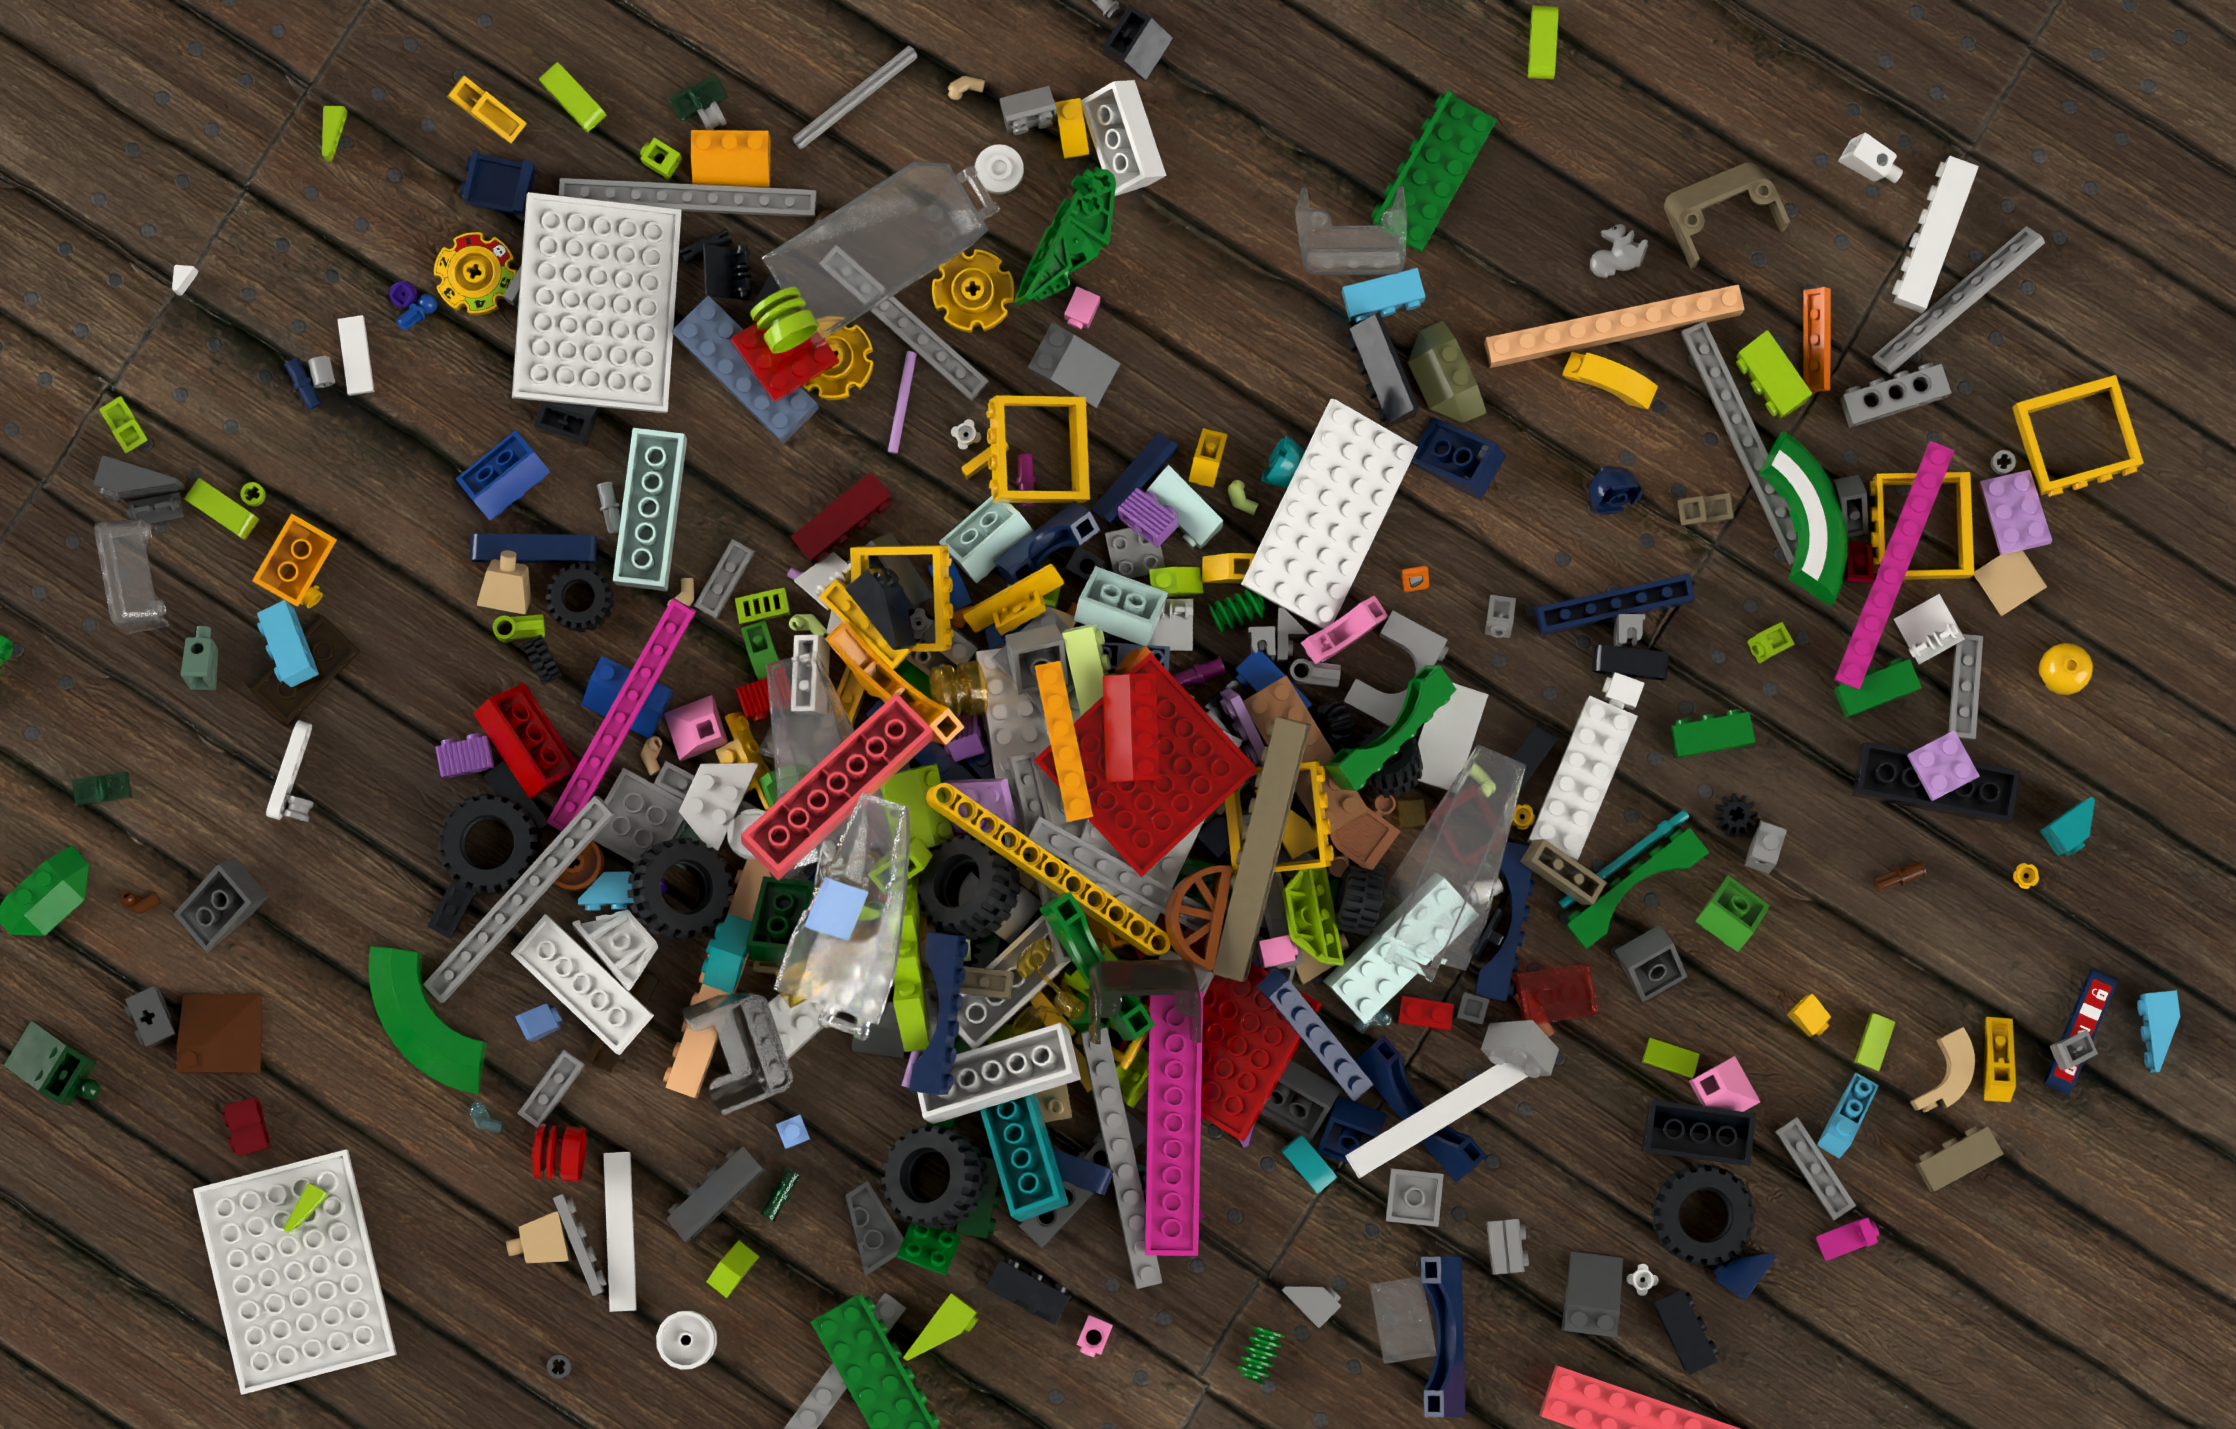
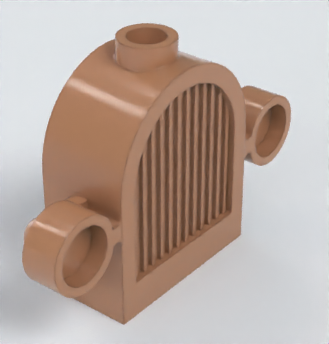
[1328,794,1401,878]

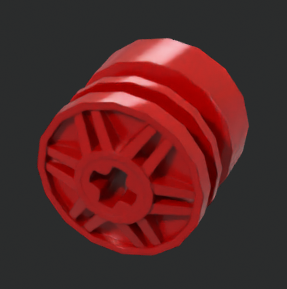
[531,1124,586,1183]

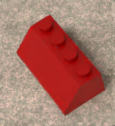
[1102,673,1160,782]
[473,683,579,799]

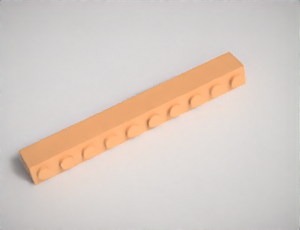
[1484,285,1745,368]
[663,858,775,1098]

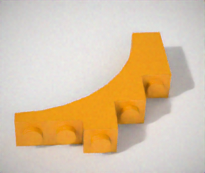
[825,621,964,745]

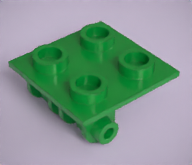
[896,1223,962,1276]

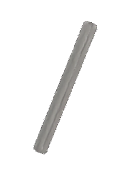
[792,46,918,149]

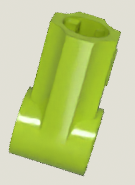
[493,614,545,643]

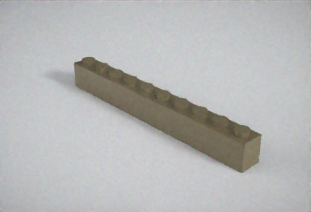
[1212,716,1311,982]

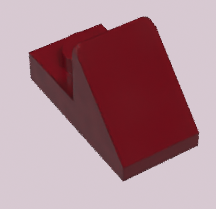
[1843,541,1874,584]

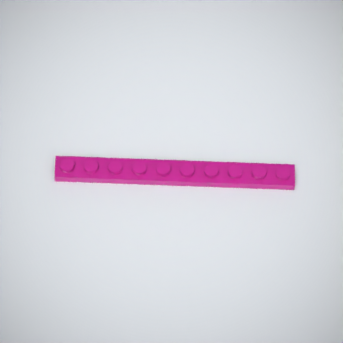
[1834,441,1955,690]
[546,598,697,831]

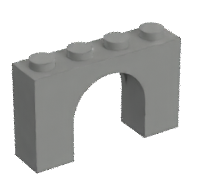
[1343,610,1449,729]

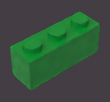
[1834,657,1922,719]
[1670,709,1755,759]

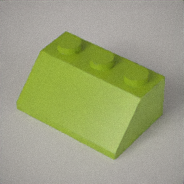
[1736,330,1812,420]
[880,764,954,849]

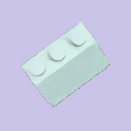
[1146,465,1223,549]
[939,495,1034,583]
[1074,566,1168,646]

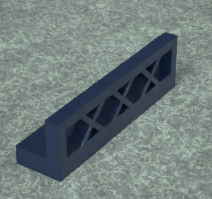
[1091,432,1179,527]

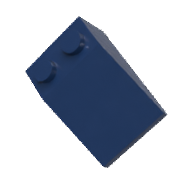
[1410,417,1506,500]

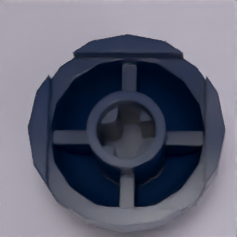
[1589,466,1643,515]

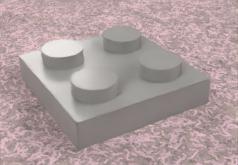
[1385,1168,1444,1227]

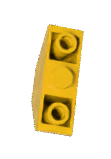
[1202,553,1255,584]

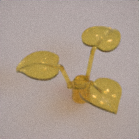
[1012,938,1085,1037]

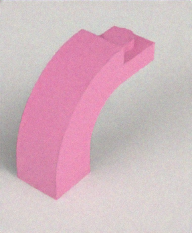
[1301,596,1389,664]

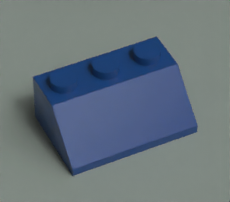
[456,430,550,520]
[581,656,674,738]

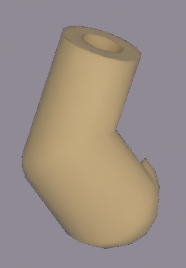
[948,76,985,100]
[641,736,662,776]

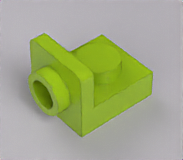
[1747,622,1795,663]

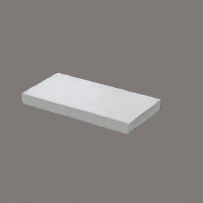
[1417,683,1488,793]

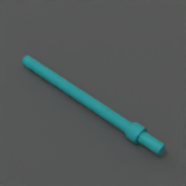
[1558,809,1690,910]

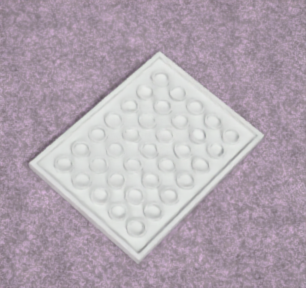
[512,192,682,414]
[193,1149,397,1395]

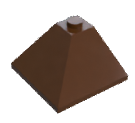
[176,994,262,1073]

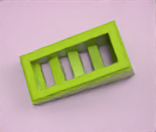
[322,106,347,162]
[735,587,791,624]
[283,1183,330,1233]

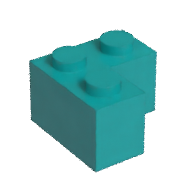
[701,914,752,994]

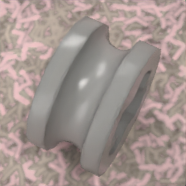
[1990,450,2016,475]

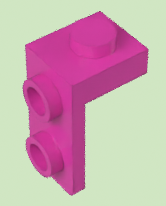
[1815,1218,1879,1261]

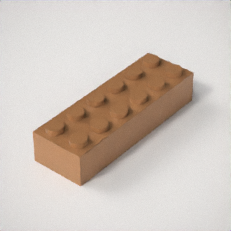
[1243,675,1368,836]

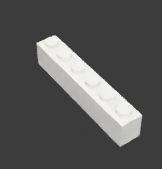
[1892,156,1979,313]

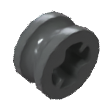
[547,1355,572,1379]

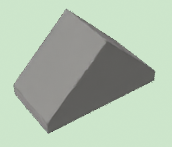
[2050,1030,2098,1070]

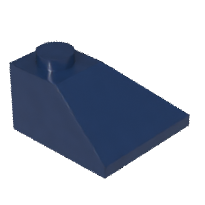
[1714,1253,1777,1300]

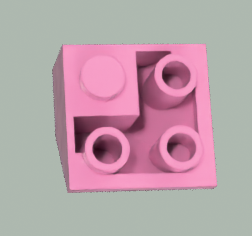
[664,695,729,761]
[1689,1056,1760,1112]

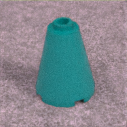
[1261,435,1306,489]

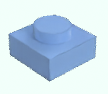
[776,1115,810,1149]

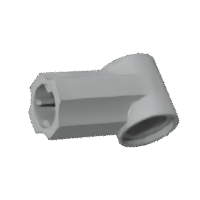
[1288,659,1341,688]

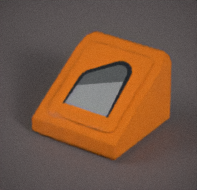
[1401,566,1429,592]

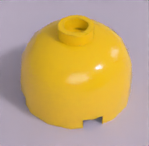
[2039,643,2093,695]

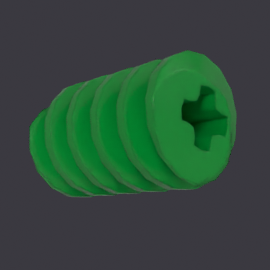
[1208,589,1266,633]
[1236,1326,1286,1385]

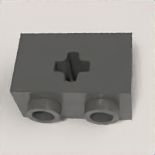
[125,986,179,1048]

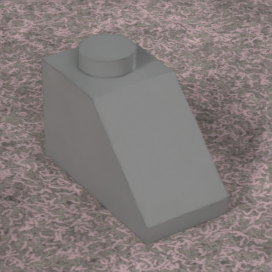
[1282,1286,1341,1328]

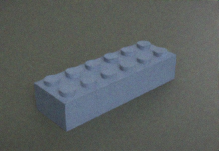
[672,296,819,445]

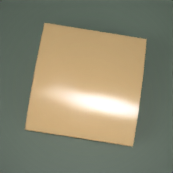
[1974,550,2047,616]

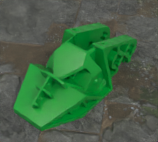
[1014,167,1116,306]

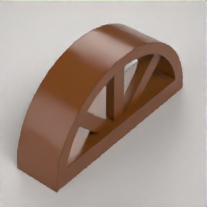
[1165,865,1233,972]

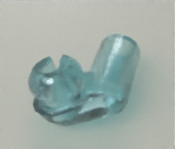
[1353,1009,1393,1035]
[469,1101,503,1134]

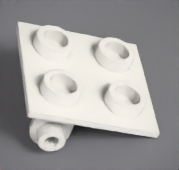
[794,552,851,610]
[1894,594,1965,664]
[1148,599,1193,651]

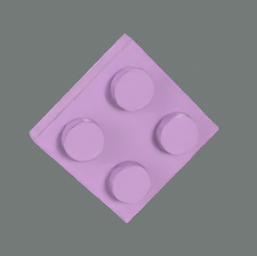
[1907,730,1979,801]

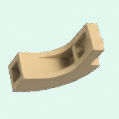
[1910,1027,1975,1113]

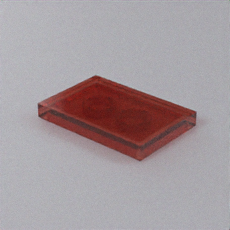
[1514,964,1598,1025]

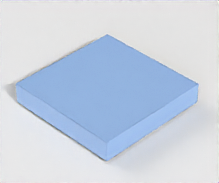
[804,877,869,941]

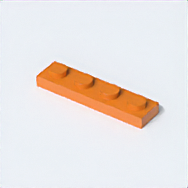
[1803,287,1831,393]

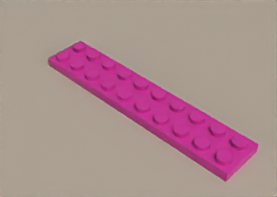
[1145,990,1203,1256]

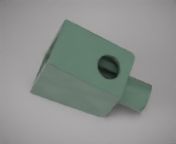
[181,626,218,690]

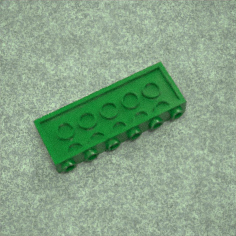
[1371,90,1497,253]
[810,1292,941,1429]

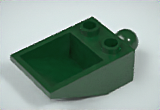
[3,1021,100,1106]

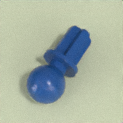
[396,293,438,330]

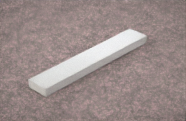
[603,1152,637,1312]

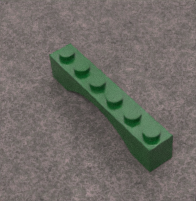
[1325,665,1457,791]
[1565,828,1709,951]
[1039,892,1155,1041]

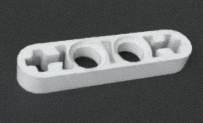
[266,720,312,820]

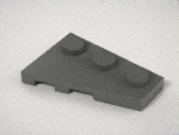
[846,1181,904,1276]

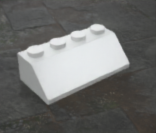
[1081,80,1166,196]

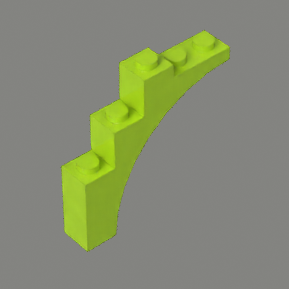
[885,878,932,1052]

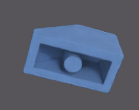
[515,1003,562,1042]

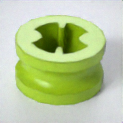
[240,482,266,507]

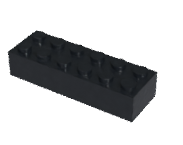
[1852,742,2020,825]

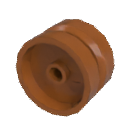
[550,840,606,892]

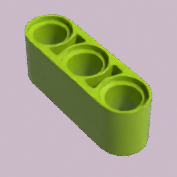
[1528,5,1559,80]
[538,62,607,133]
[184,478,260,540]

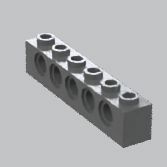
[1019,1111,1147,1248]

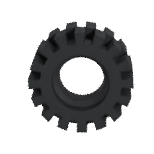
[522,635,562,685]

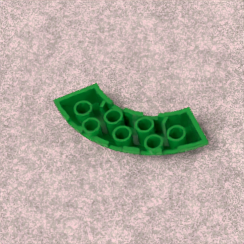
[369,946,487,1094]

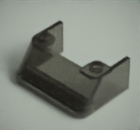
[1089,959,1201,1045]

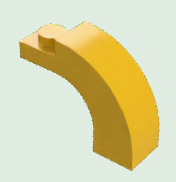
[1562,352,1658,410]

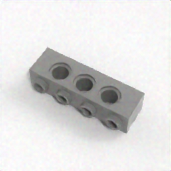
[1840,362,1952,428]

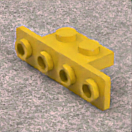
[962,564,1064,635]
[715,712,780,811]

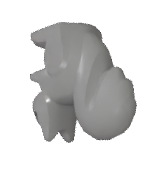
[1590,224,1648,278]

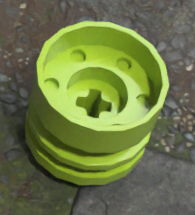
[750,287,819,354]

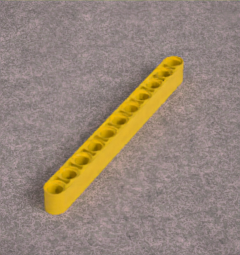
[926,783,1171,956]

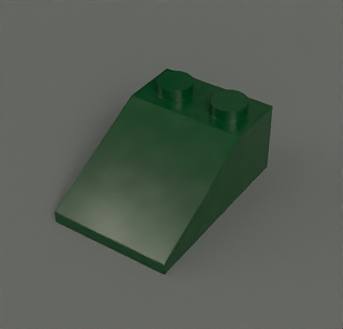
[746,876,815,966]

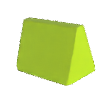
[1854,1013,1895,1072]
[1641,1038,1700,1079]

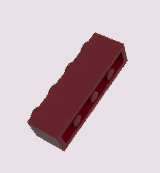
[791,472,892,564]

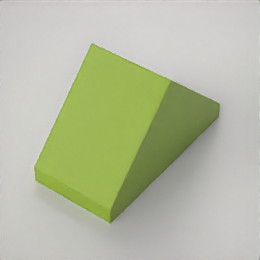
[706,1240,760,1298]

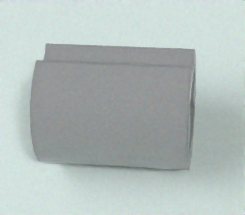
[308,356,335,388]

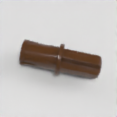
[1874,861,1927,892]

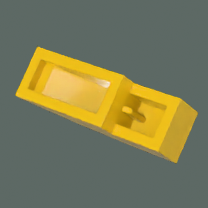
[447,76,527,144]

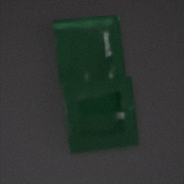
[668,74,729,121]
[72,771,132,806]

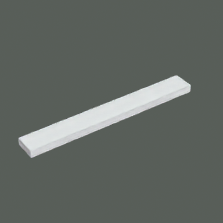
[1345,1063,1528,1178]

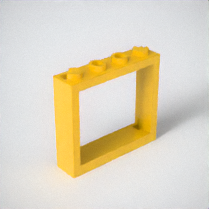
[2012,375,2144,497]
[986,395,1090,503]
[1869,472,1974,580]
[850,545,954,652]
[1225,761,1334,875]

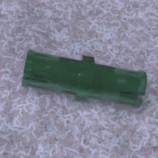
[760,1168,801,1222]

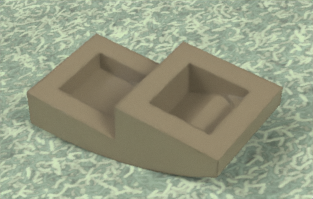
[1677,493,1735,526]

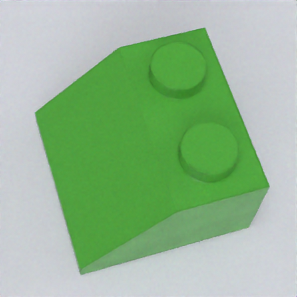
[1696,875,1770,952]

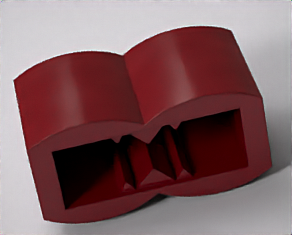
[222,1097,271,1157]

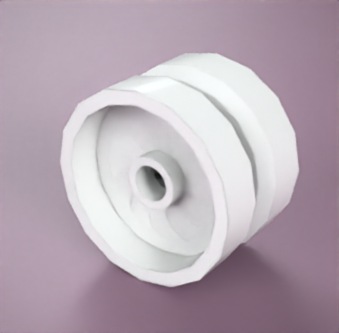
[656,1311,717,1369]

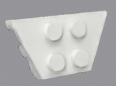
[679,762,759,851]
[572,910,658,991]

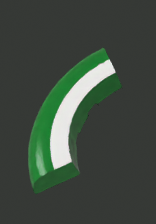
[1758,431,1848,607]

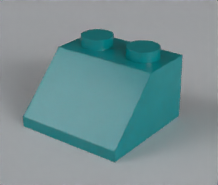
[2040,796,2095,857]

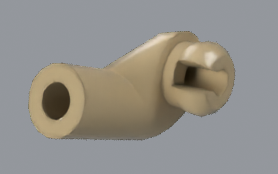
[667,578,694,606]

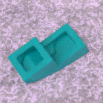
[1281,1134,1337,1194]

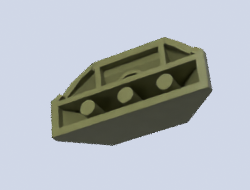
[1407,320,1487,424]

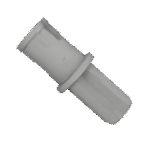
[596,482,621,534]

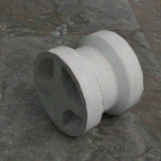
[697,102,727,130]
[283,795,314,822]

